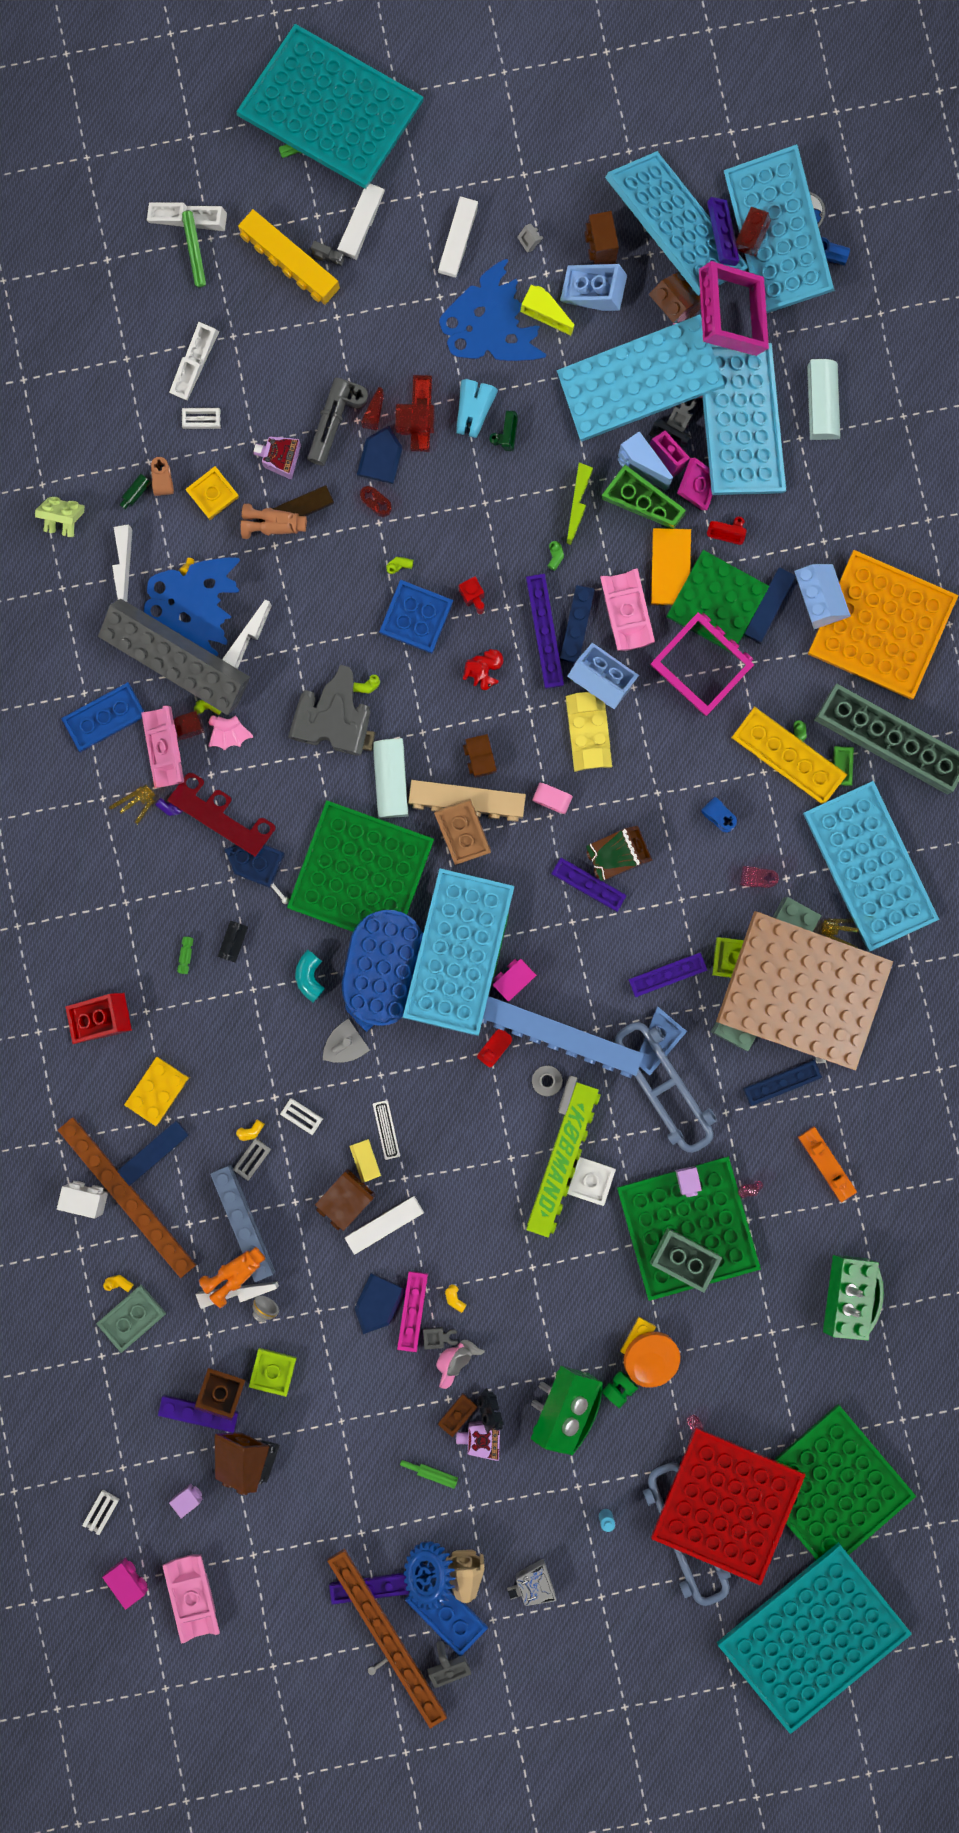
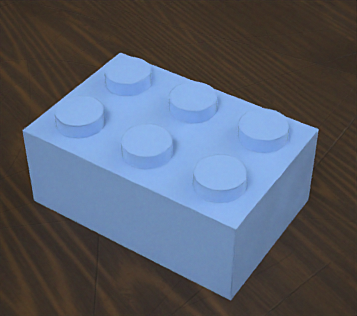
[567,643,639,709]

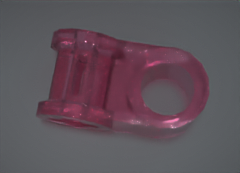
[740,866,779,888]

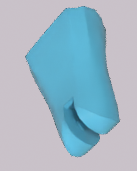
[456,379,498,438]

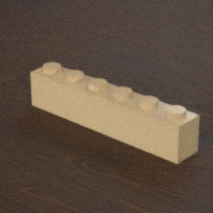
[409,780,526,822]

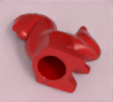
[462,649,503,690]

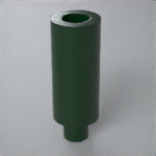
[119,474,151,510]

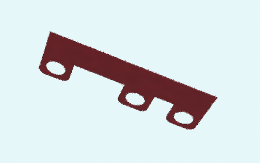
[167,772,276,857]

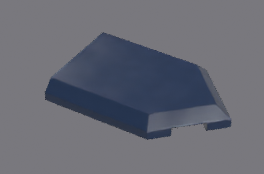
[357,425,403,484]
[224,845,285,888]
[354,1273,406,1334]

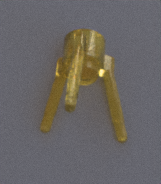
[109,784,156,824]
[821,918,859,948]

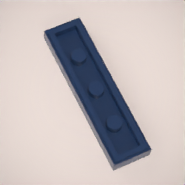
[744,567,796,644]
[743,1060,822,1106]
[117,1121,189,1186]

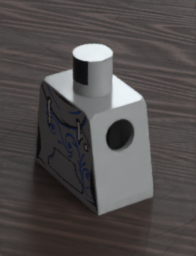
[507,1559,556,1606]

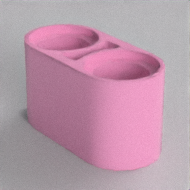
[532,783,573,814]

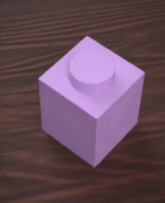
[675,1166,702,1197]
[169,1484,202,1518]

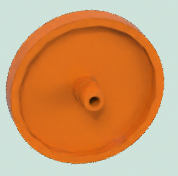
[624,1332,680,1388]

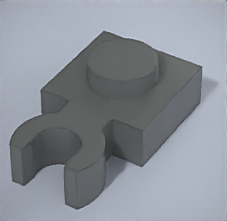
[311,241,344,266]
[666,400,696,432]
[423,1327,457,1349]

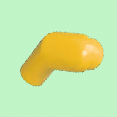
[236,1119,265,1141]
[103,1275,134,1292]
[445,1284,467,1313]

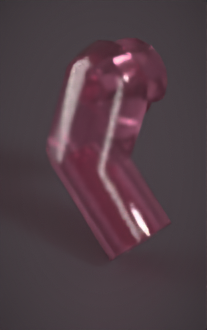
[738,1181,763,1198]
[686,1415,704,1442]

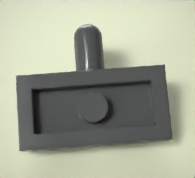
[427,1641,471,1688]

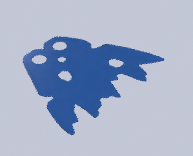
[439,259,546,361]
[144,558,240,656]

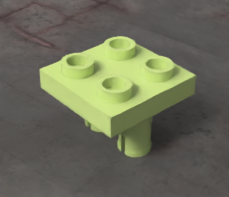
[35,497,85,537]

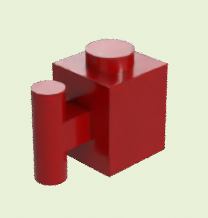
[458,576,484,614]

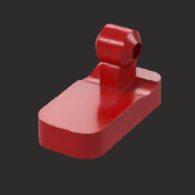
[707,517,747,545]
[477,1029,512,1067]

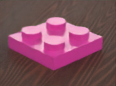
[677,458,713,510]

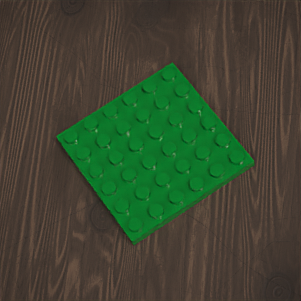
[287,800,434,932]
[617,1156,761,1301]
[774,1404,916,1560]

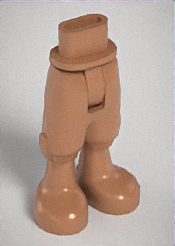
[241,504,307,539]

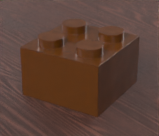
[584,211,619,265]
[194,1368,245,1421]

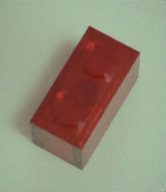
[736,207,771,257]
[395,404,435,436]

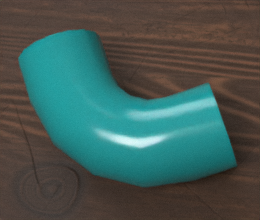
[295,949,325,1003]

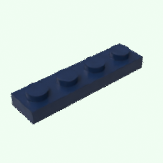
[560,585,595,663]

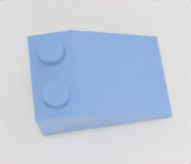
[560,264,627,311]
[618,431,673,491]

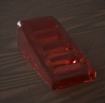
[361,387,384,430]

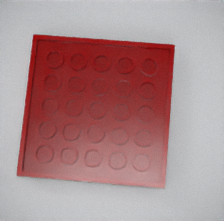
[651,1427,805,1585]

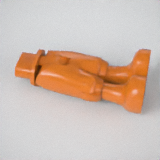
[199,1247,265,1308]

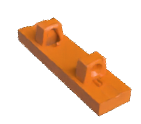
[798,1126,857,1203]

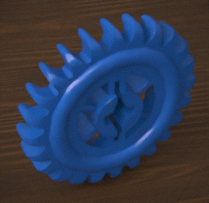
[404,1541,456,1610]

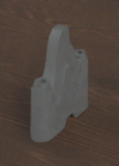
[288,665,371,756]

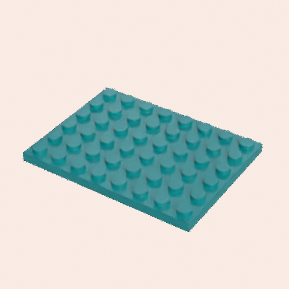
[236,24,423,189]
[717,1542,912,1734]

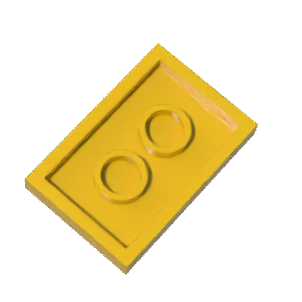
[124,1057,189,1126]

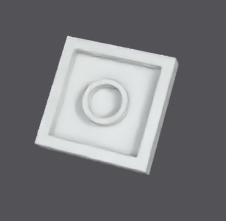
[567,1157,616,1206]

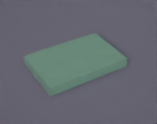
[96,1284,166,1353]

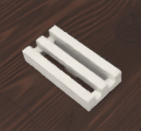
[182,408,221,429]
[280,1098,323,1135]
[82,1490,120,1535]

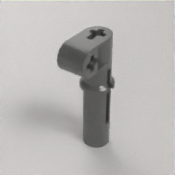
[307,378,368,466]

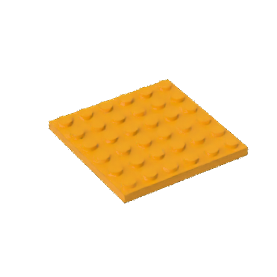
[808,550,958,700]

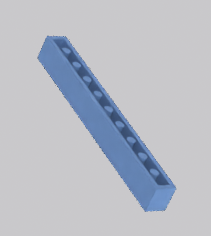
[482,996,644,1078]

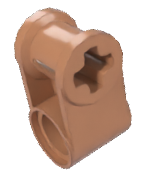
[151,457,174,496]

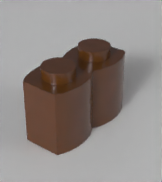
[463,734,497,778]

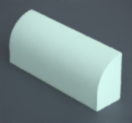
[807,359,840,440]
[373,738,408,819]

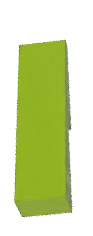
[567,462,593,545]

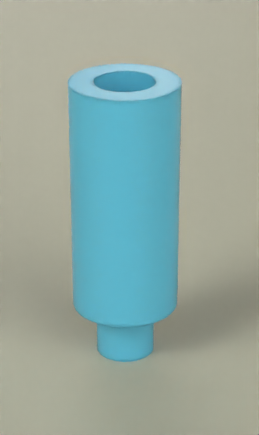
[599,1509,615,1532]

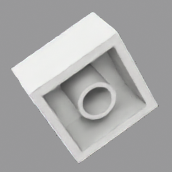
[56,1181,108,1219]

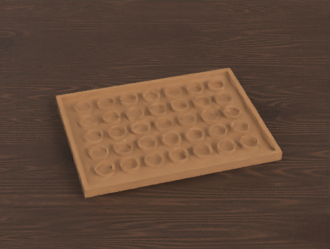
[716,911,893,1070]

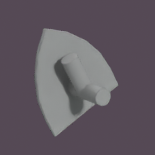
[323,1019,370,1062]

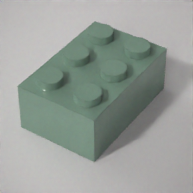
[650,1228,722,1293]

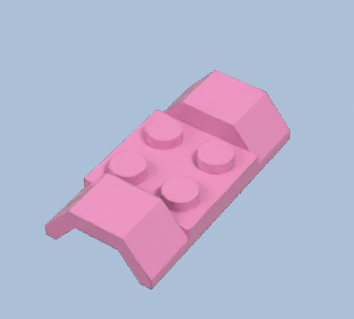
[600,568,655,651]
[141,706,184,788]
[163,1554,220,1644]

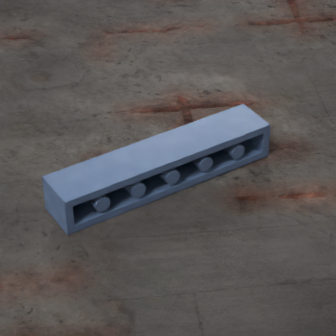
[210,1165,275,1282]

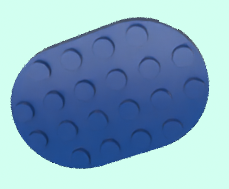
[342,910,423,1026]

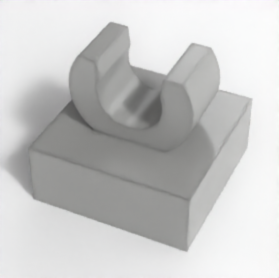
[517,224,543,252]

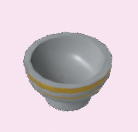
[253,1296,279,1322]

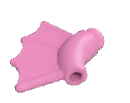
[208,715,253,750]

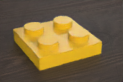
[186,466,239,520]

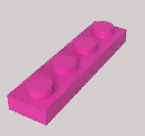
[397,1271,428,1352]

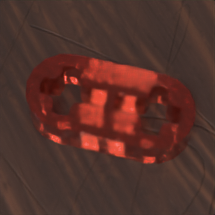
[360,486,392,517]

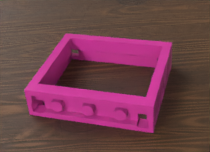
[699,261,769,356]
[650,612,754,716]

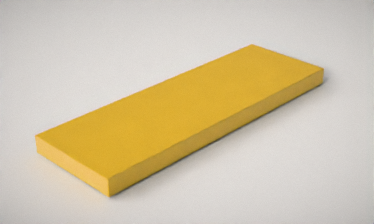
[731,706,847,804]

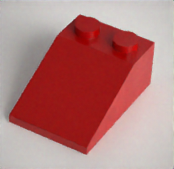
[65,993,132,1044]

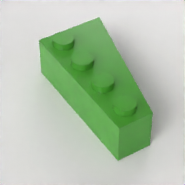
[602,465,686,529]

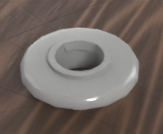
[532,1066,563,1096]

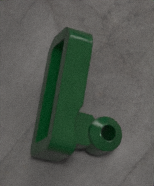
[489,410,518,451]

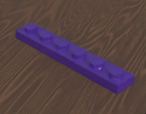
[526,574,564,689]

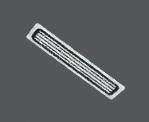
[373,1100,400,1160]

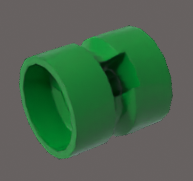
[602,1371,639,1408]

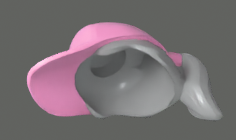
[436,1340,485,1389]

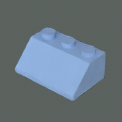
[795,564,851,629]

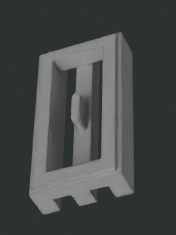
[558,1075,577,1115]
[233,1138,272,1181]

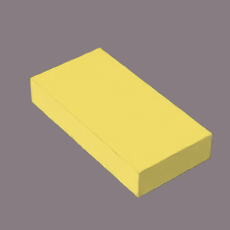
[350,1139,381,1183]

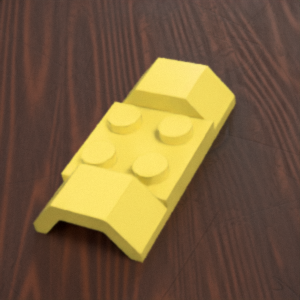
[566,692,612,772]

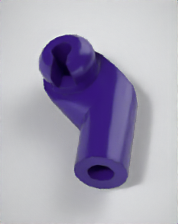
[155,798,183,816]

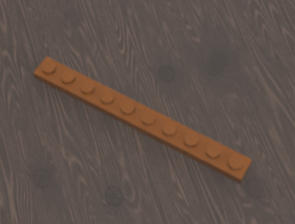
[58,1117,196,1278]
[327,1548,447,1729]

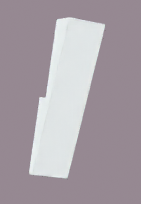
[338,184,385,260]
[438,196,478,278]
[147,202,227,231]
[169,322,219,401]
[112,525,132,602]
[222,600,272,669]
[345,1196,424,1255]
[196,1281,279,1309]

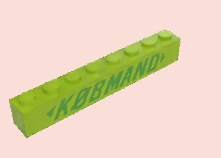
[526,1082,601,1238]

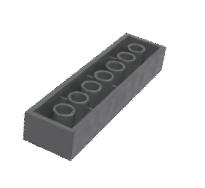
[98,598,250,715]

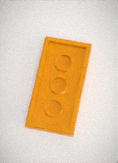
[651,528,691,605]

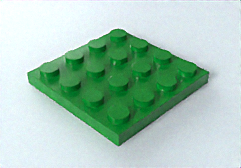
[666,550,769,653]

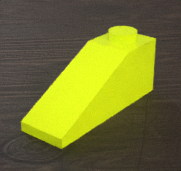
[520,285,574,336]

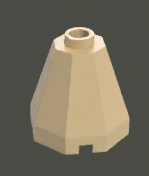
[446,1550,484,1603]

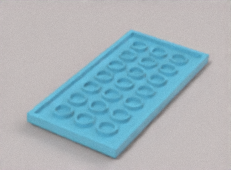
[724,144,834,313]
[605,151,748,296]
[557,315,725,442]
[702,343,786,495]
[803,781,939,952]
[403,868,514,1036]

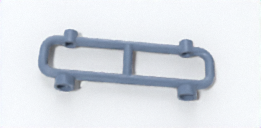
[615,1022,717,1153]
[643,1462,731,1606]

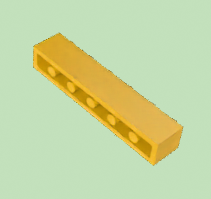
[238,209,340,305]

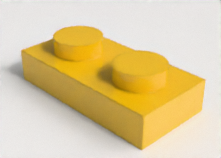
[620,1317,656,1354]

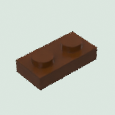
[438,1393,478,1437]

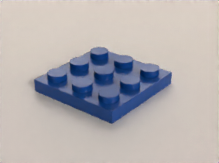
[379,580,453,654]

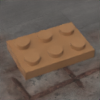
[434,799,491,865]

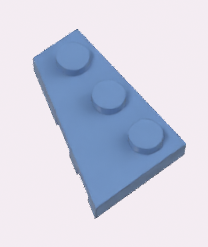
[639,1006,687,1075]

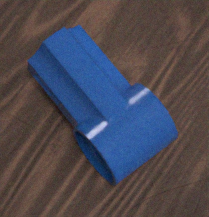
[821,237,850,266]

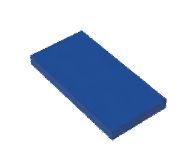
[61,682,145,752]
[405,1574,488,1656]

